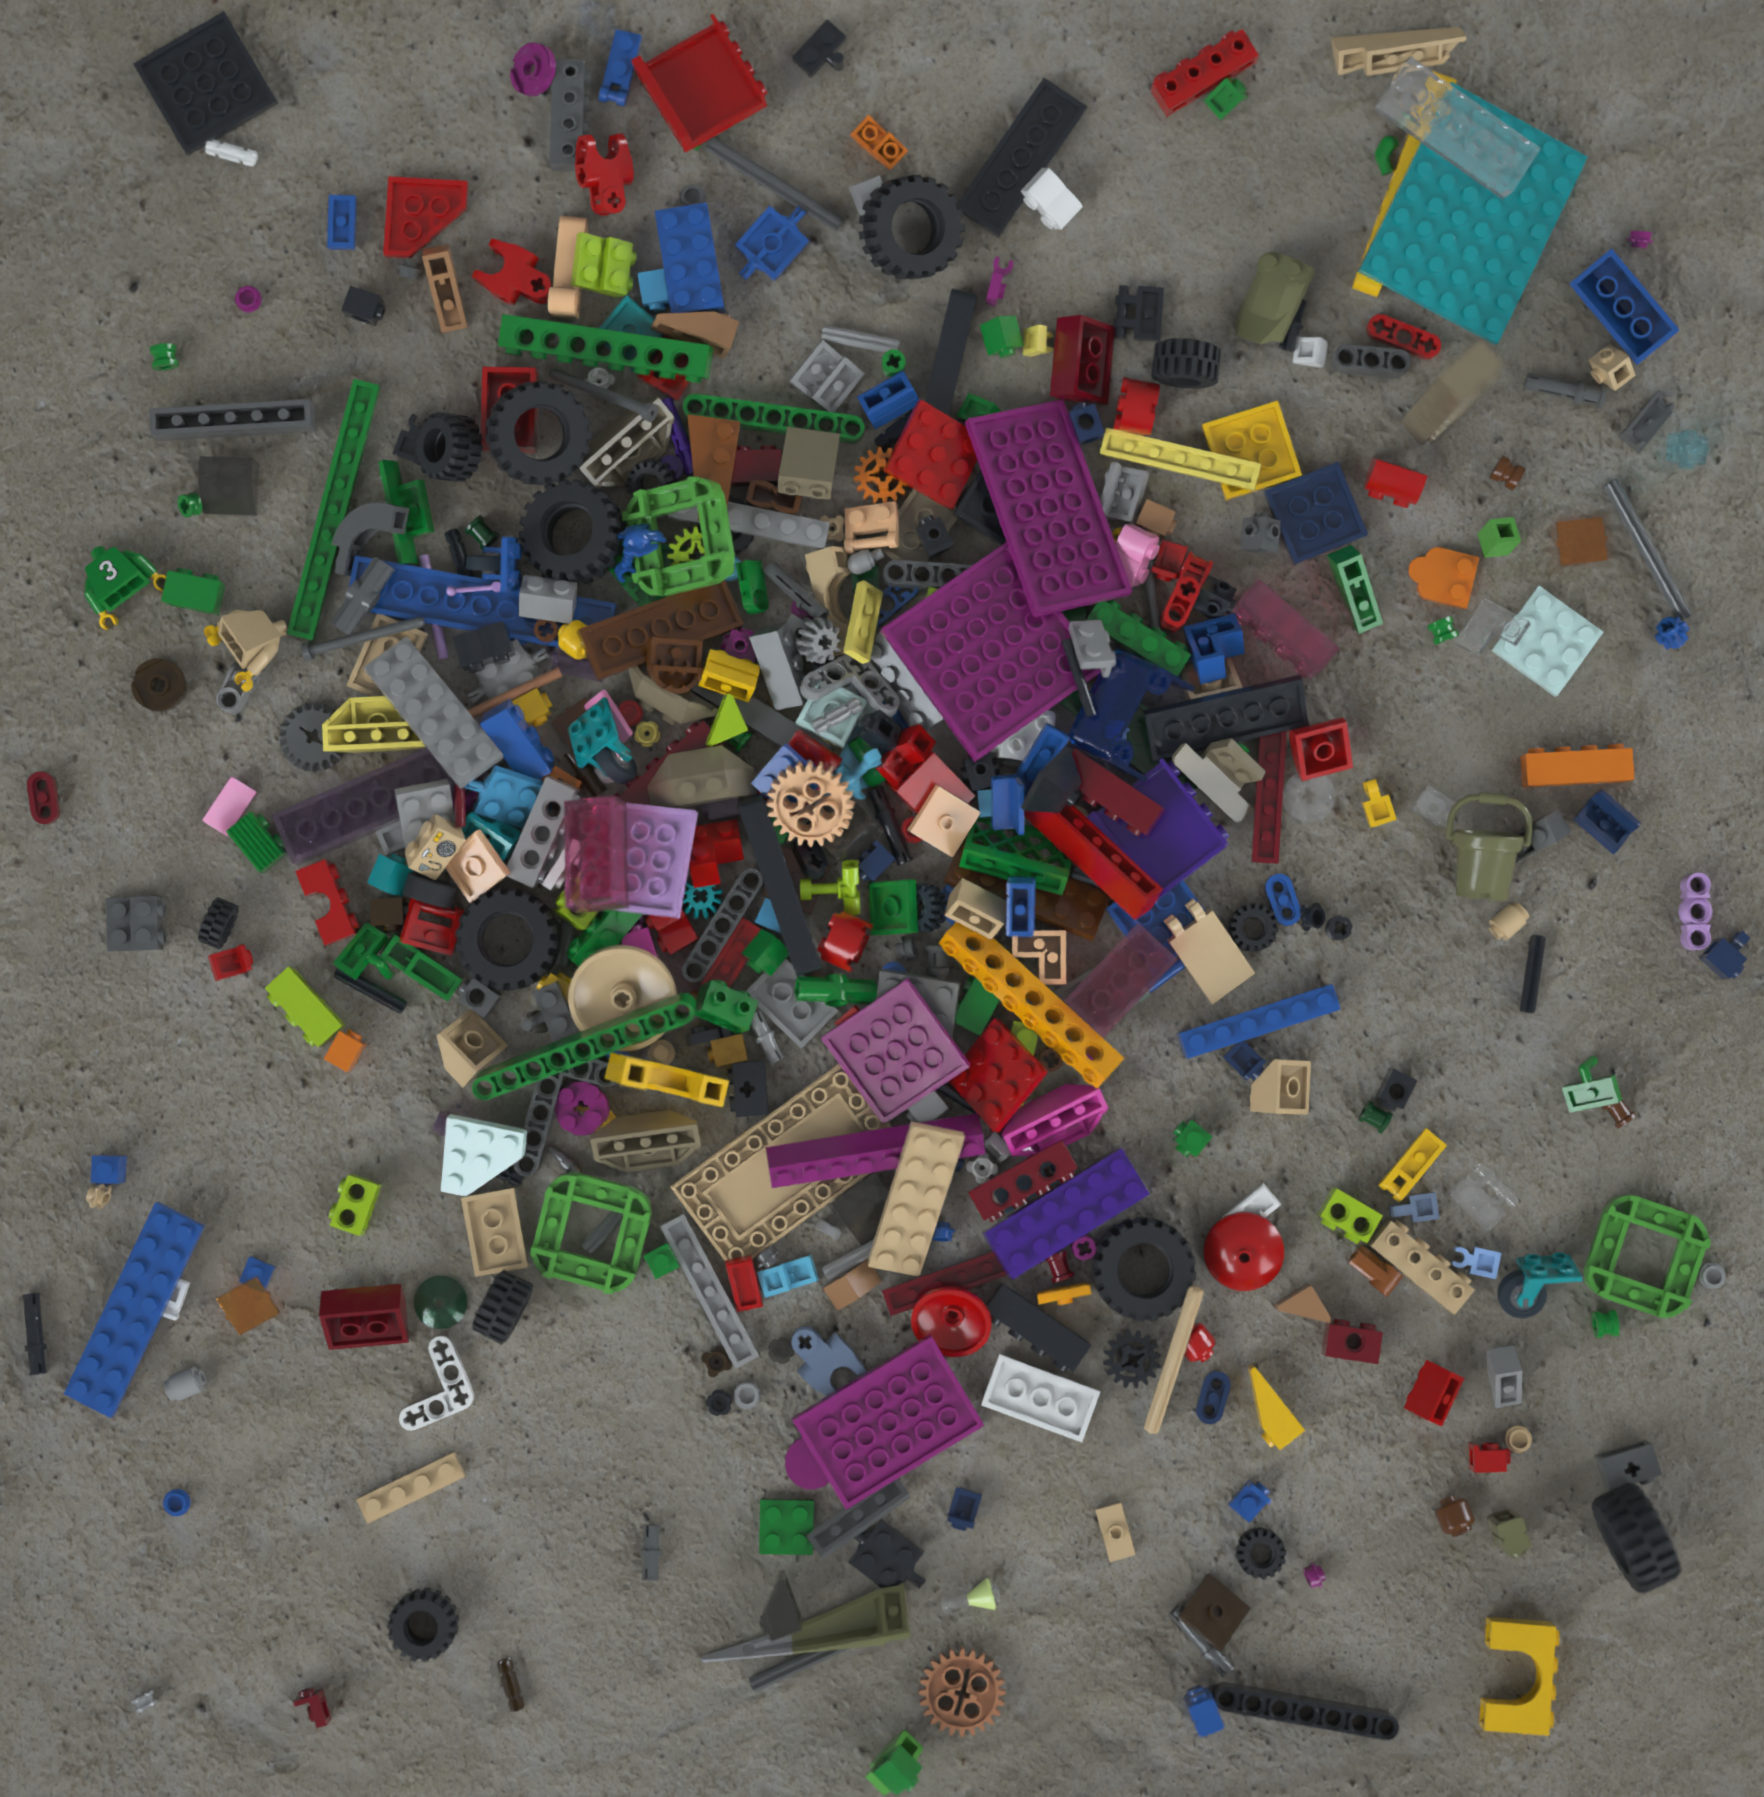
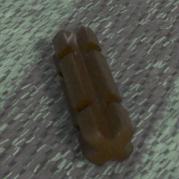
[497,1658,525,1712]

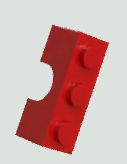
[295,859,360,946]

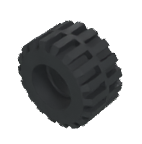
[1151,338,1221,389]
[415,412,483,482]
[472,1270,533,1345]
[387,1588,459,1662]

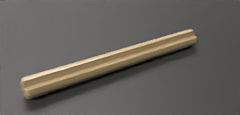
[1144,1286,1204,1434]

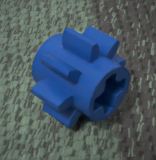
[1654,616,1690,650]

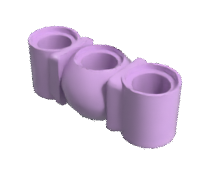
[1678,872,1713,951]

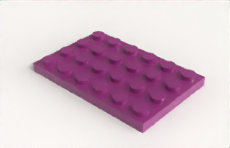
[791,1334,984,1510]

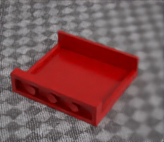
[631,14,768,153]

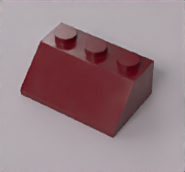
[1050,315,1115,405]
[319,1284,409,1350]

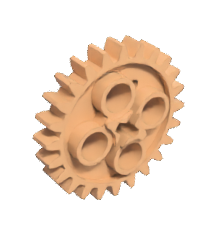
[766,760,855,847]

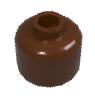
[1435,1495,1475,1538]

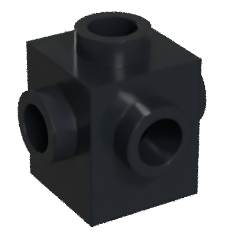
[1193,575,1237,619]
[960,754,1000,793]

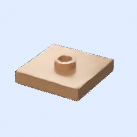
[908,785,981,858]
[445,829,511,903]

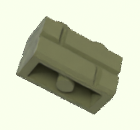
[1486,1509,1532,1558]

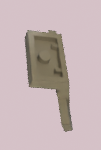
[1172,738,1266,822]

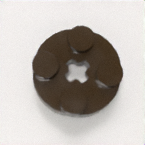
[131,658,187,712]

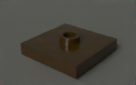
[1177,1573,1251,1652]

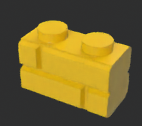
[698,649,760,703]

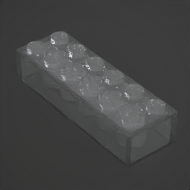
[1373,56,1541,199]

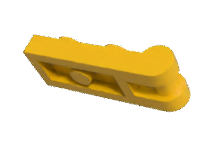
[1378,1128,1447,1203]

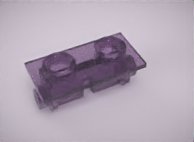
[551,647,603,683]

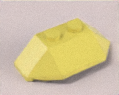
[322,696,426,753]

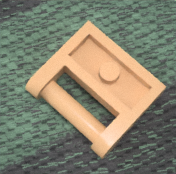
[844,501,899,555]

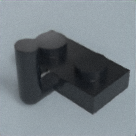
[792,19,847,78]

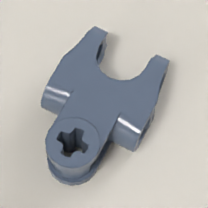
[791,1326,868,1396]

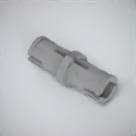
[750,1010,784,1065]

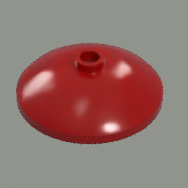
[1204,1212,1284,1291]
[911,1287,992,1357]

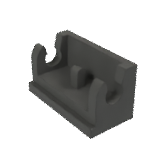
[1618,390,1675,453]

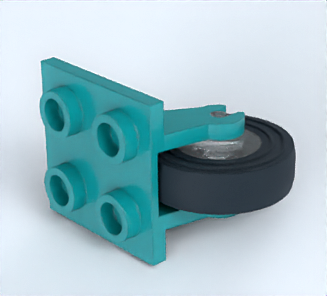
[567,697,637,784]
[1497,1252,1583,1318]

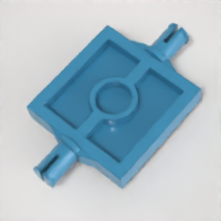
[465,765,552,828]

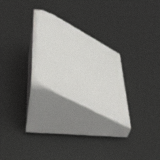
[1293,337,1328,368]

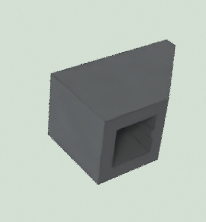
[1513,809,1571,862]

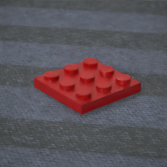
[883,400,978,510]
[949,1018,1048,1132]

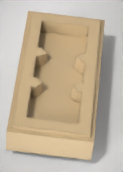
[1095,1501,1136,1562]

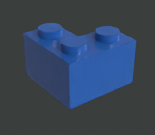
[1183,613,1245,684]

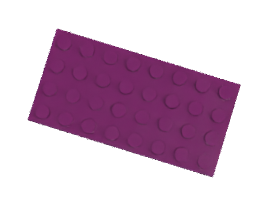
[965,399,1133,618]

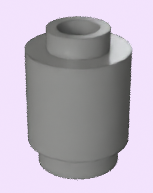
[164,1366,207,1401]

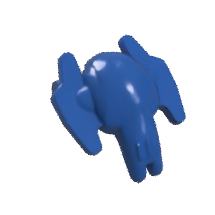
[614,524,666,583]

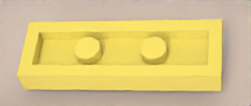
[843,580,883,664]

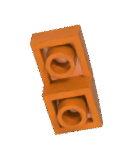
[850,114,908,170]

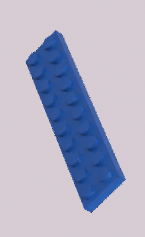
[348,555,617,648]

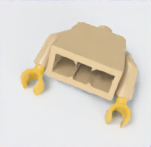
[204,609,288,692]

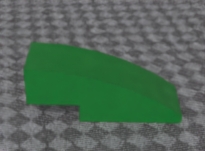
[379,933,463,1002]

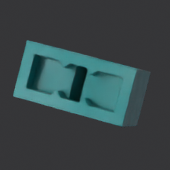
[462,811,522,863]

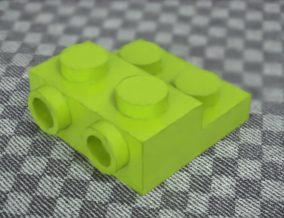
[570,232,636,298]

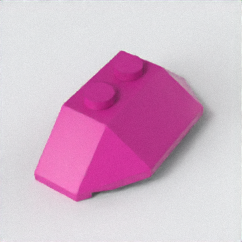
[1002,1084,1108,1157]

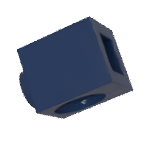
[1069,402,1105,446]

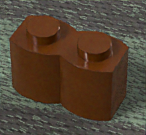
[746,480,803,516]

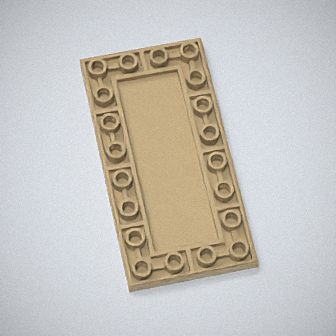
[670,1063,892,1261]

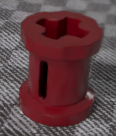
[1045,1250,1075,1283]

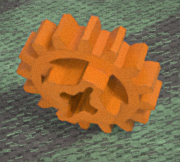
[854,447,909,504]

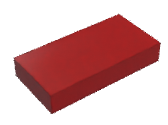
[725,1255,763,1312]

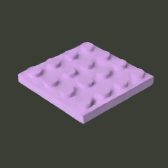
[576,799,698,918]

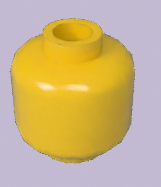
[558,620,587,660]

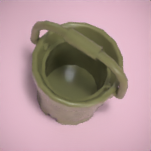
[1446,792,1532,901]

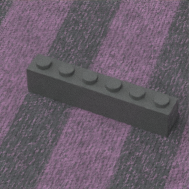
[149,399,316,441]

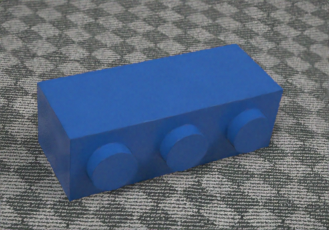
[480,698,555,779]

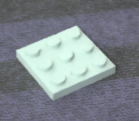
[1491,586,1603,697]

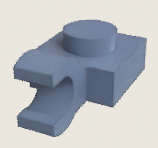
[1389,1192,1439,1223]

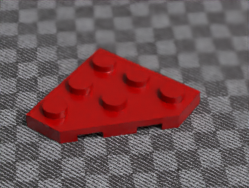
[383,176,469,259]

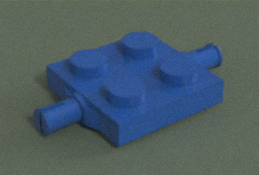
[735,206,809,282]

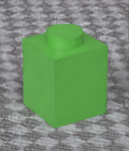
[1477,517,1521,558]

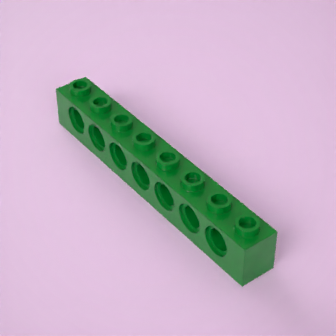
[498,314,714,383]

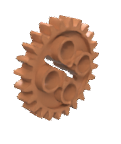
[918,1646,1006,1737]

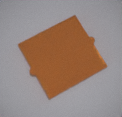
[1556,517,1608,566]
[216,1276,280,1335]

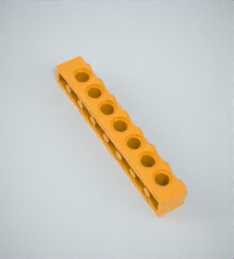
[938,922,1125,1089]

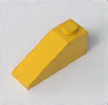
[1248,1364,1305,1450]

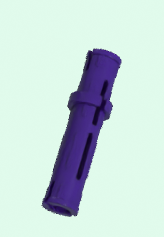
[662,398,694,477]

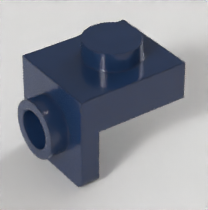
[1223,1041,1266,1080]
[947,1486,982,1531]

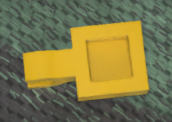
[1362,779,1397,828]

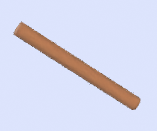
[467,667,563,718]

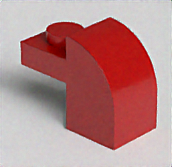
[876,724,936,787]

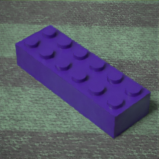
[981,1148,1149,1279]

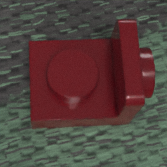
[292,1687,332,1729]

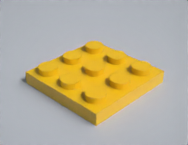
[1201,400,1302,501]

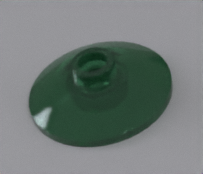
[414,1275,468,1329]

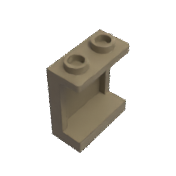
[778,427,840,499]

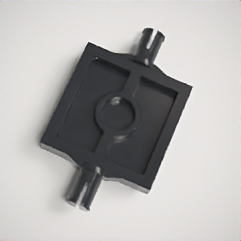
[848,1518,926,1589]

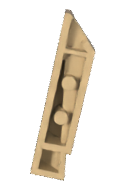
[1331,27,1466,76]

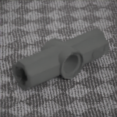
[330,557,395,636]

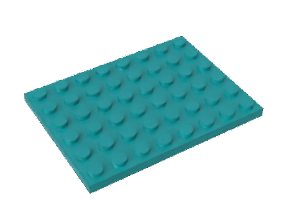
[1357,82,1588,345]

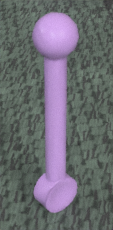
[446,581,500,596]

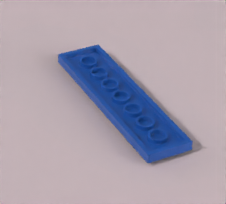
[64,1202,205,1418]

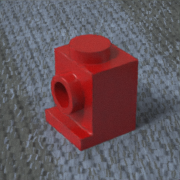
[1468,1442,1511,1473]

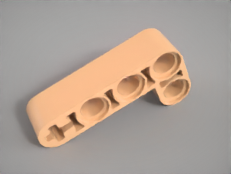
[548,216,588,320]

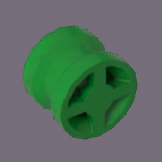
[149,343,179,371]
[1427,616,1459,645]
[1591,1310,1620,1338]

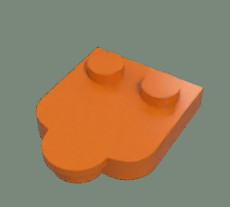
[1408,547,1480,610]

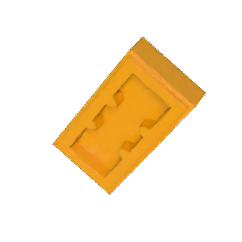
[1036,1282,1091,1305]

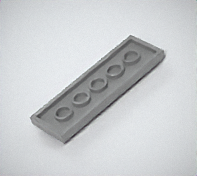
[364,637,504,789]

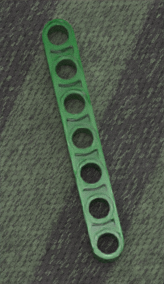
[683,394,864,444]

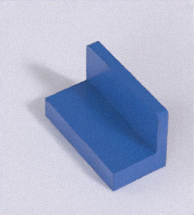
[991,774,1024,835]

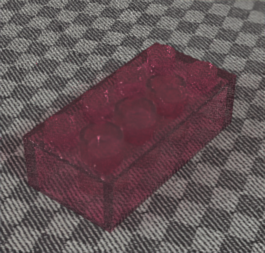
[1232,579,1340,679]
[564,796,628,913]
[1063,922,1178,1038]

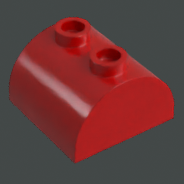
[1364,457,1428,509]
[1289,717,1353,781]

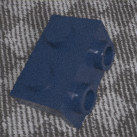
[1573,789,1641,854]

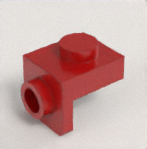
[1151,539,1189,582]
[208,944,253,982]

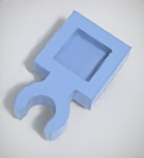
[1451,1247,1502,1279]

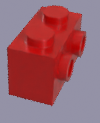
[1404,1359,1465,1427]

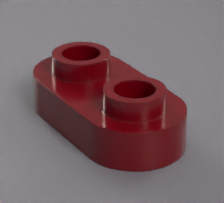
[27,771,60,825]

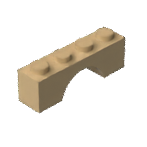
[805,546,851,658]

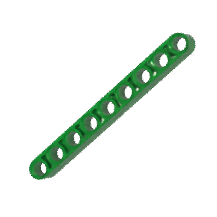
[472,993,696,1100]

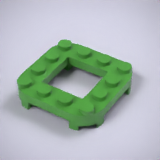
[622,477,735,596]
[531,1172,652,1294]
[1584,1195,1710,1318]

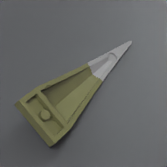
[700,1584,911,1663]

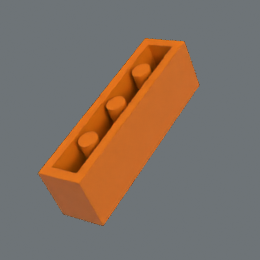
[1520,744,1635,788]

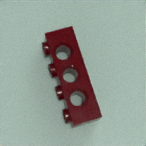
[968,1140,1078,1222]

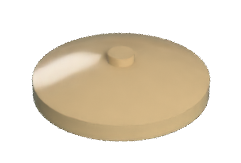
[568,945,677,1051]

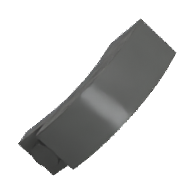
[332,503,410,576]

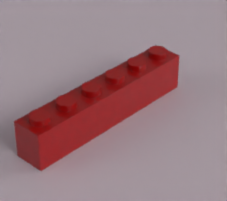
[1024,805,1163,920]

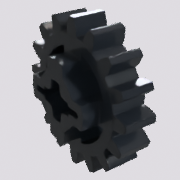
[1103,1329,1161,1389]

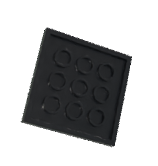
[133,11,279,156]

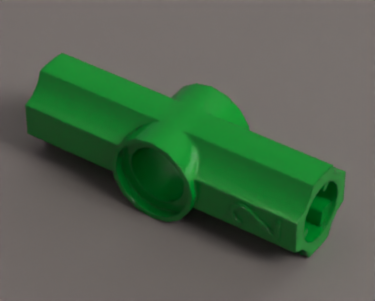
[794,974,878,1007]

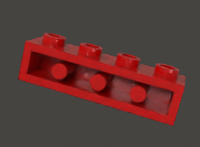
[1150,29,1259,117]

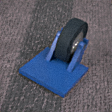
[466,537,522,592]

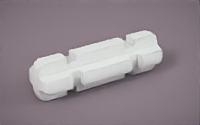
[205,140,258,166]

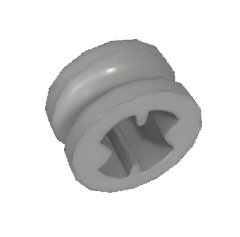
[130,1689,158,1713]

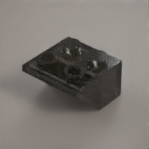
[806,798,885,862]

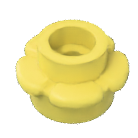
[634,721,660,747]

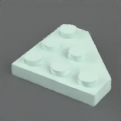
[441,1114,527,1197]

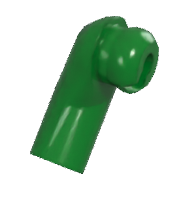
[1374,135,1399,176]

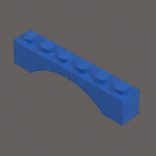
[1177,984,1341,1059]

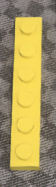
[1100,428,1261,491]

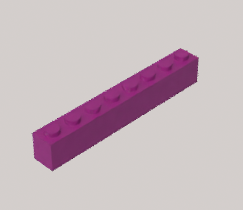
[765,1114,985,1188]

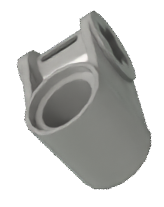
[216,661,261,715]

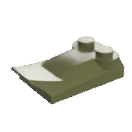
[1234,252,1315,345]

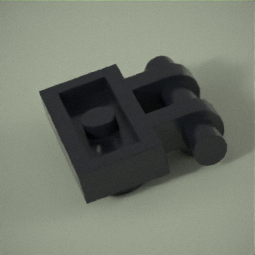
[1113,285,1164,342]

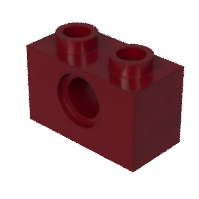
[1321,1318,1383,1364]

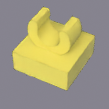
[1023,325,1053,357]

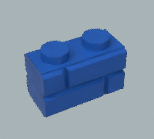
[857,370,919,430]
[1006,877,1036,937]
[1183,1685,1225,1737]

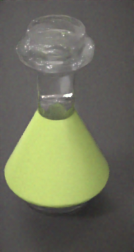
[940,1578,1002,1616]

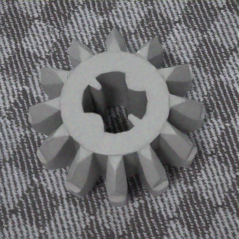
[795,618,843,664]

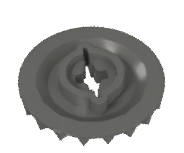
[278,702,345,772]

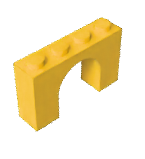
[605,1052,729,1107]
[1479,1616,1560,1736]

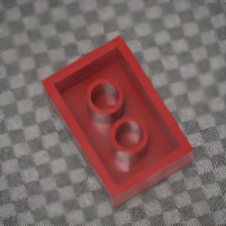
[480,366,539,453]

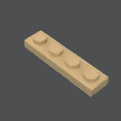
[356,1451,466,1524]

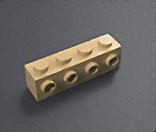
[1367,1220,1475,1315]

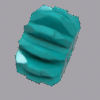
[682,880,724,919]

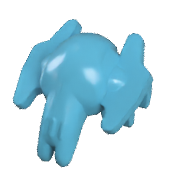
[836,748,882,800]

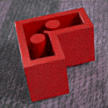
[689,819,744,888]

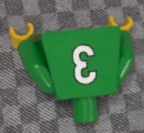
[84,546,166,630]

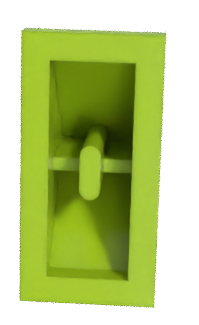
[705,694,748,747]

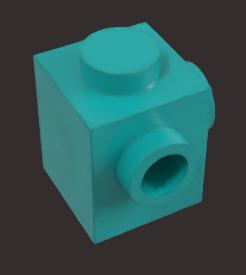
[367,853,413,897]

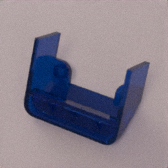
[1069,650,1195,782]

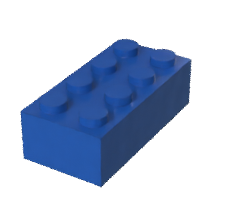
[655,202,725,313]

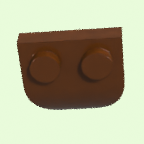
[647,637,704,694]

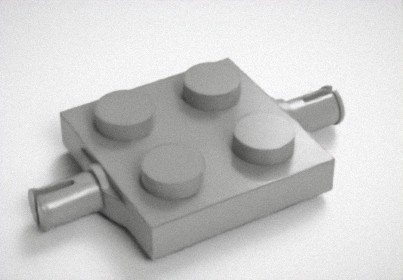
[467,639,550,704]

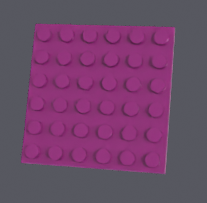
[880,542,1101,762]

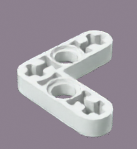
[399,1335,475,1431]

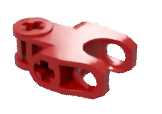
[575,133,634,216]
[471,238,553,306]
[1160,551,1214,633]

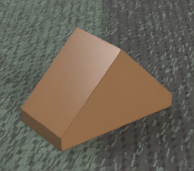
[823,1259,882,1311]
[1274,1283,1331,1323]

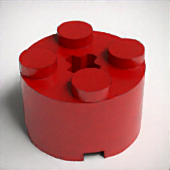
[1113,377,1160,436]
[817,911,873,973]

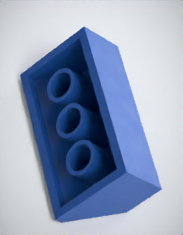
[1569,248,1680,365]

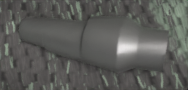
[547,1145,582,1173]

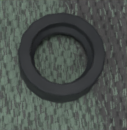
[403,872,457,908]

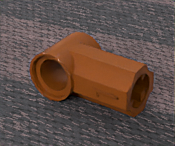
[1347,1245,1404,1297]

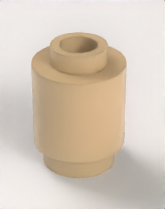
[1489,902,1529,941]

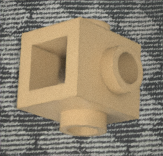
[1589,344,1636,391]

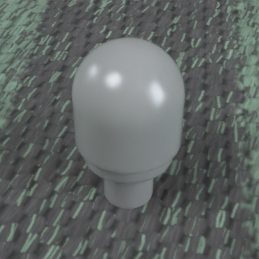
[847,548,884,574]

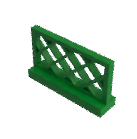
[959,816,1071,895]

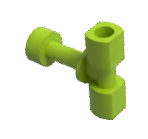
[800,860,860,915]

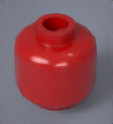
[1184,1323,1215,1362]

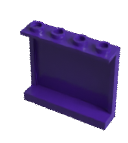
[1087,758,1230,901]

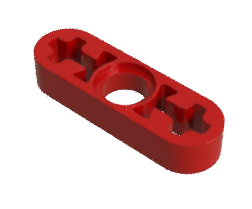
[1366,314,1441,360]

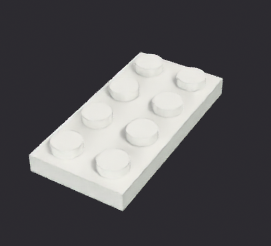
[981,1354,1100,1442]

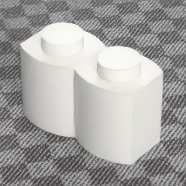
[1021,168,1083,230]

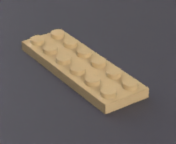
[867,1122,965,1277]

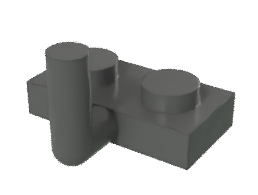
[521,981,579,1041]

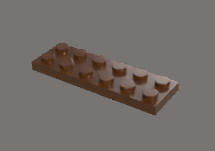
[577,580,744,681]
[944,836,1110,942]

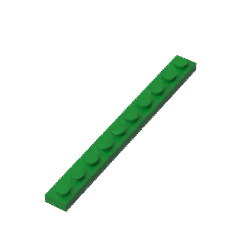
[286,379,381,641]

